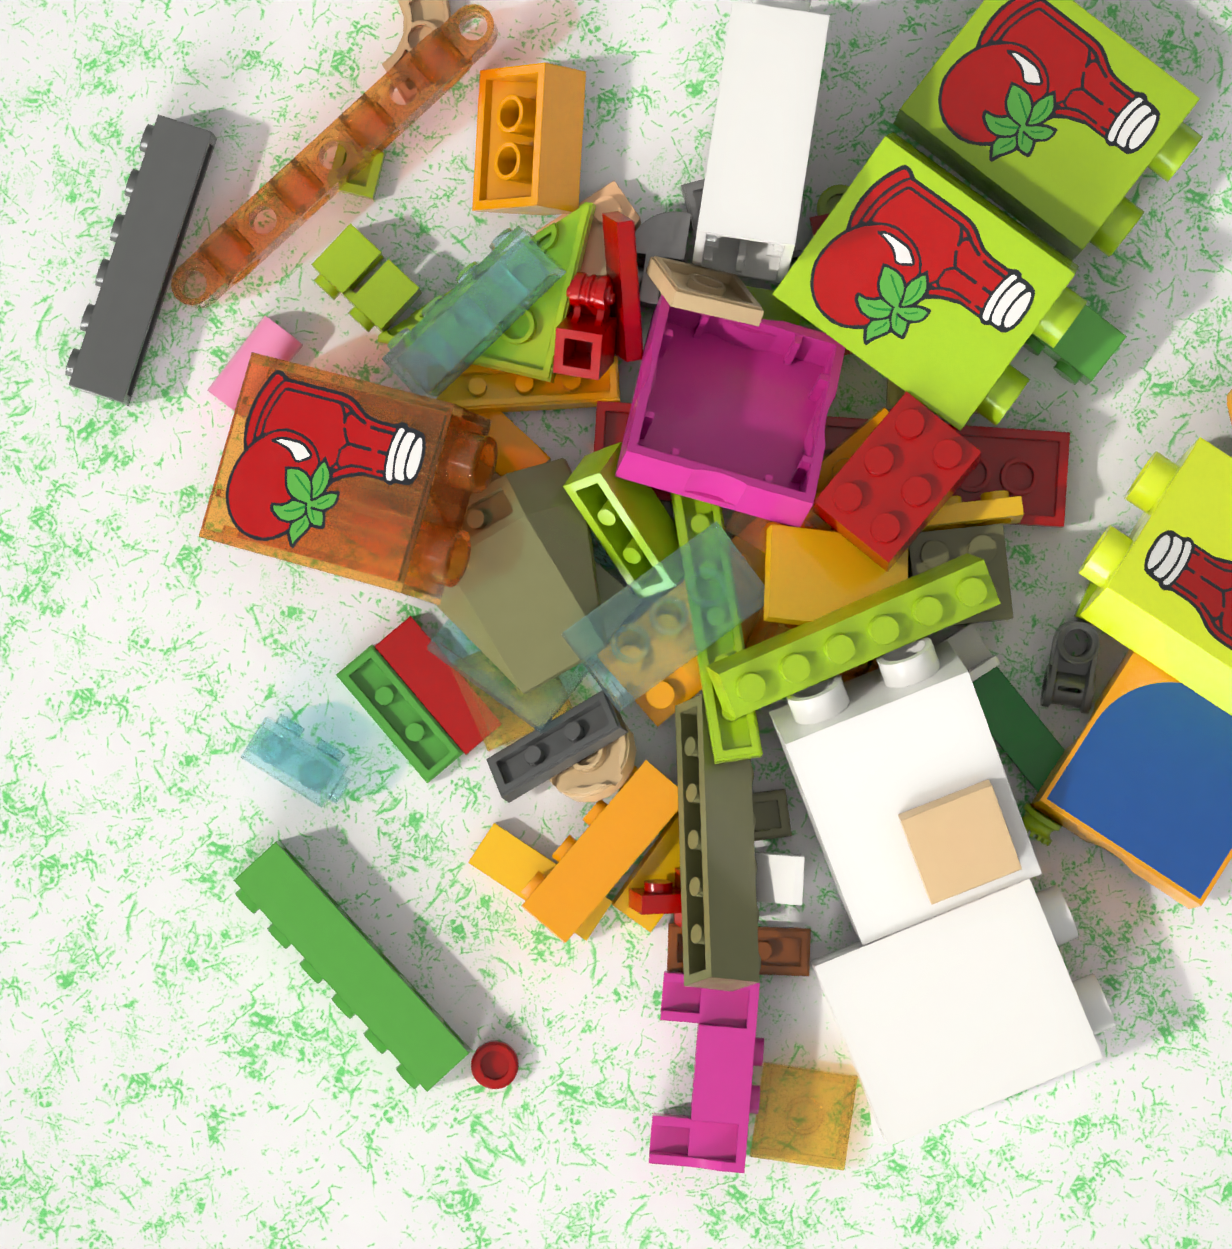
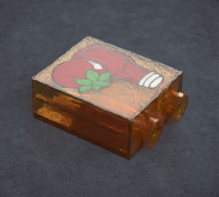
[199,352,498,605]

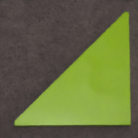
[377,202,596,383]

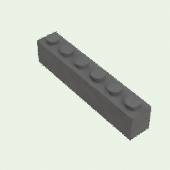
[65,114,217,406]

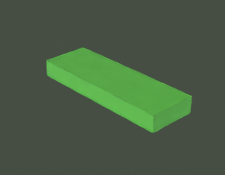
[336,644,464,783]

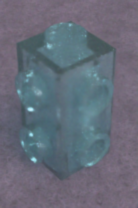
[241,714,351,808]

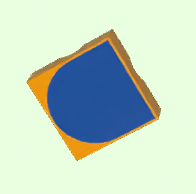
[1030,649,1232,909]

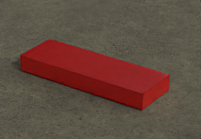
[602,211,643,362]
[375,616,502,755]

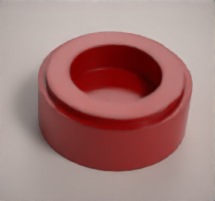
[471,1040,519,1089]

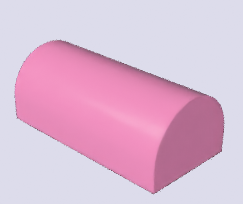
[207,316,303,420]

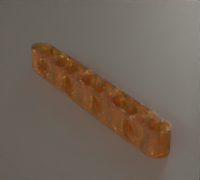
[171,4,498,309]

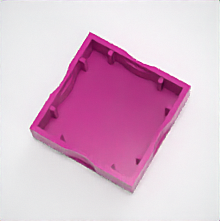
[615,294,845,528]

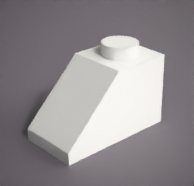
[755,852,805,905]

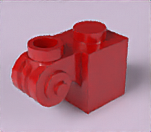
[553,272,617,380]

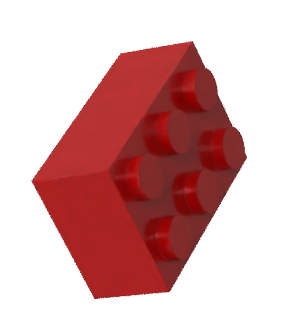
[813,391,982,572]

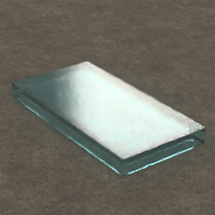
[562,521,765,712]

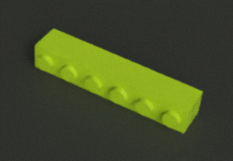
[706,553,1001,719]

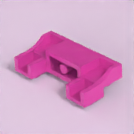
[649,971,764,1173]

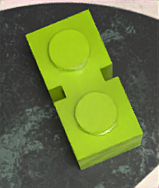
[311,223,422,333]

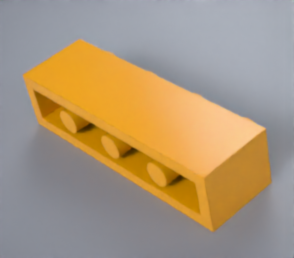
[520,760,678,943]

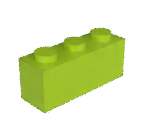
[563,442,683,599]

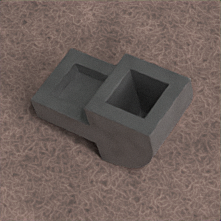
[635,211,691,309]

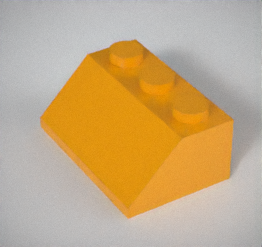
[472,63,586,216]

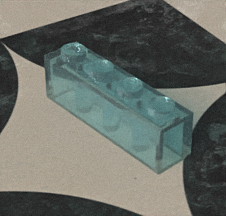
[382,225,566,404]

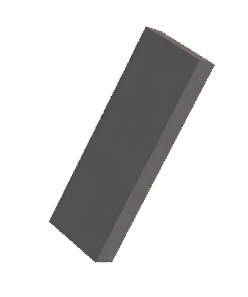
[486,689,628,803]

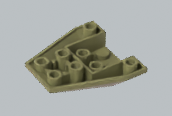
[405,458,607,694]

